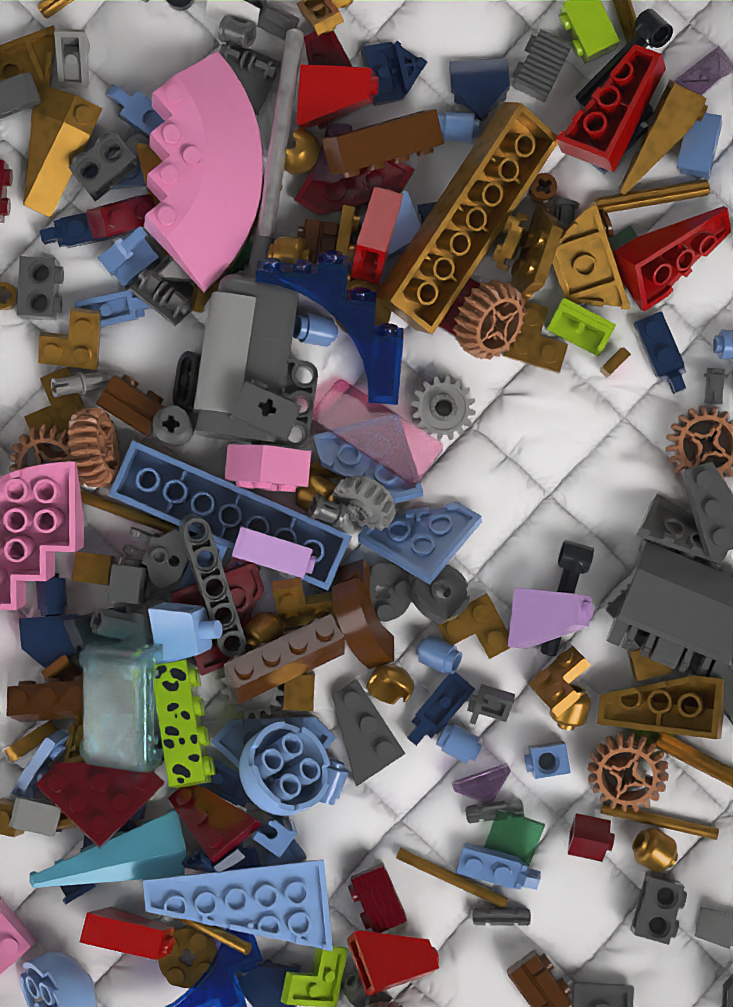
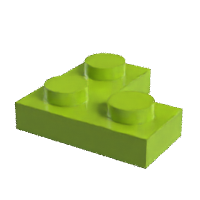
[281,945,348,1007]

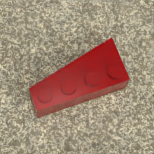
[555,44,666,172]

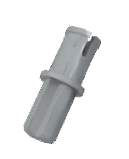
[51,371,111,397]

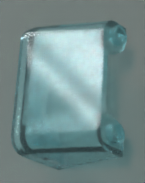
[79,642,163,772]

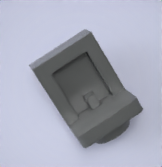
[467,684,515,725]
[341,969,393,1007]

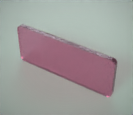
[312,379,443,485]

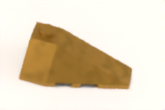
[23,85,103,218]

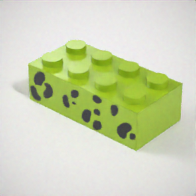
[150,660,215,788]

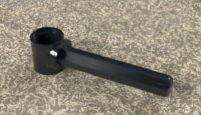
[575,9,673,107]
[540,540,594,656]

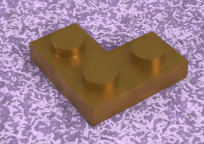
[296,0,353,35]
[503,301,568,374]
[38,307,102,370]
[24,367,85,434]
[271,577,337,628]
[437,593,511,659]
[528,646,591,717]

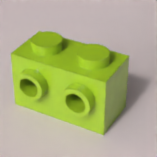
[558,0,620,64]

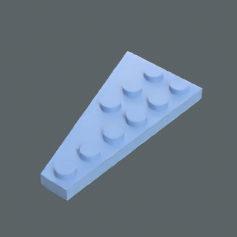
[143,859,333,951]

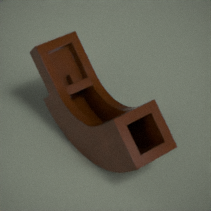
[332,559,394,669]

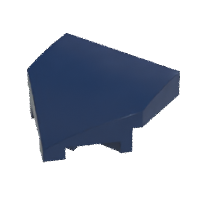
[361,41,428,106]
[449,59,510,122]
[19,614,80,669]
[181,842,245,873]
[234,959,302,1007]

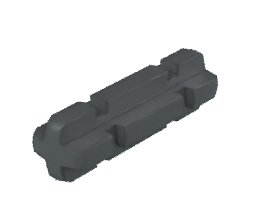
[465,799,524,824]
[472,908,531,926]

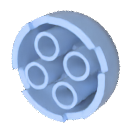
[239,721,330,816]
[20,952,97,1007]

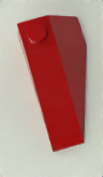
[613,206,731,312]

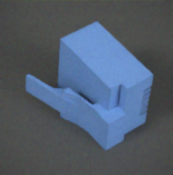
[97,226,161,289]

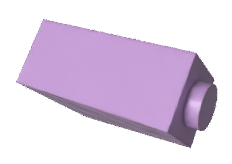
[232,527,317,578]
[507,588,593,649]

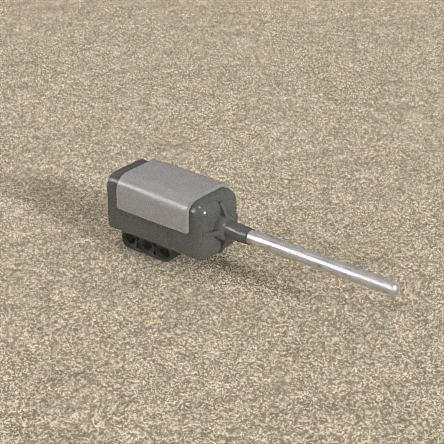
[193,28,318,449]

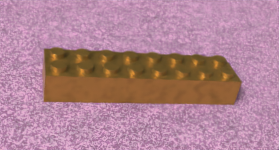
[374,102,557,335]

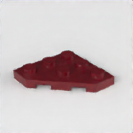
[294,124,415,216]
[170,562,265,676]
[35,761,164,849]

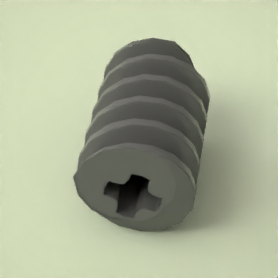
[152,405,196,447]

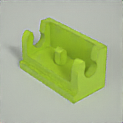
[546,298,616,357]

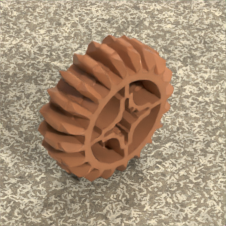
[453,280,528,360]
[665,406,733,479]
[67,407,122,488]
[9,424,85,486]
[587,731,669,812]

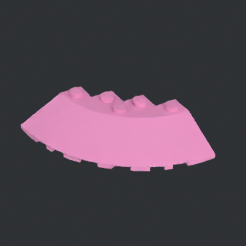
[144,51,264,293]
[0,461,84,610]

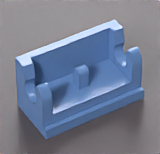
[676,113,722,180]
[252,811,297,858]

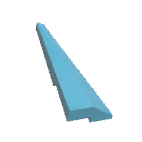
[29,808,186,888]

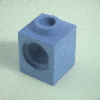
[524,741,571,779]

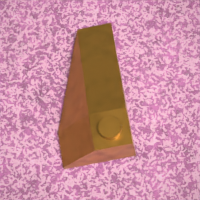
[618,79,708,195]
[597,675,724,739]

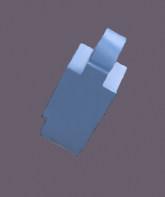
[105,84,165,140]

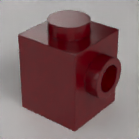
[567,813,615,862]

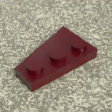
[304,30,360,130]
[168,785,262,863]

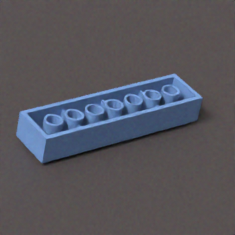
[109,440,352,591]

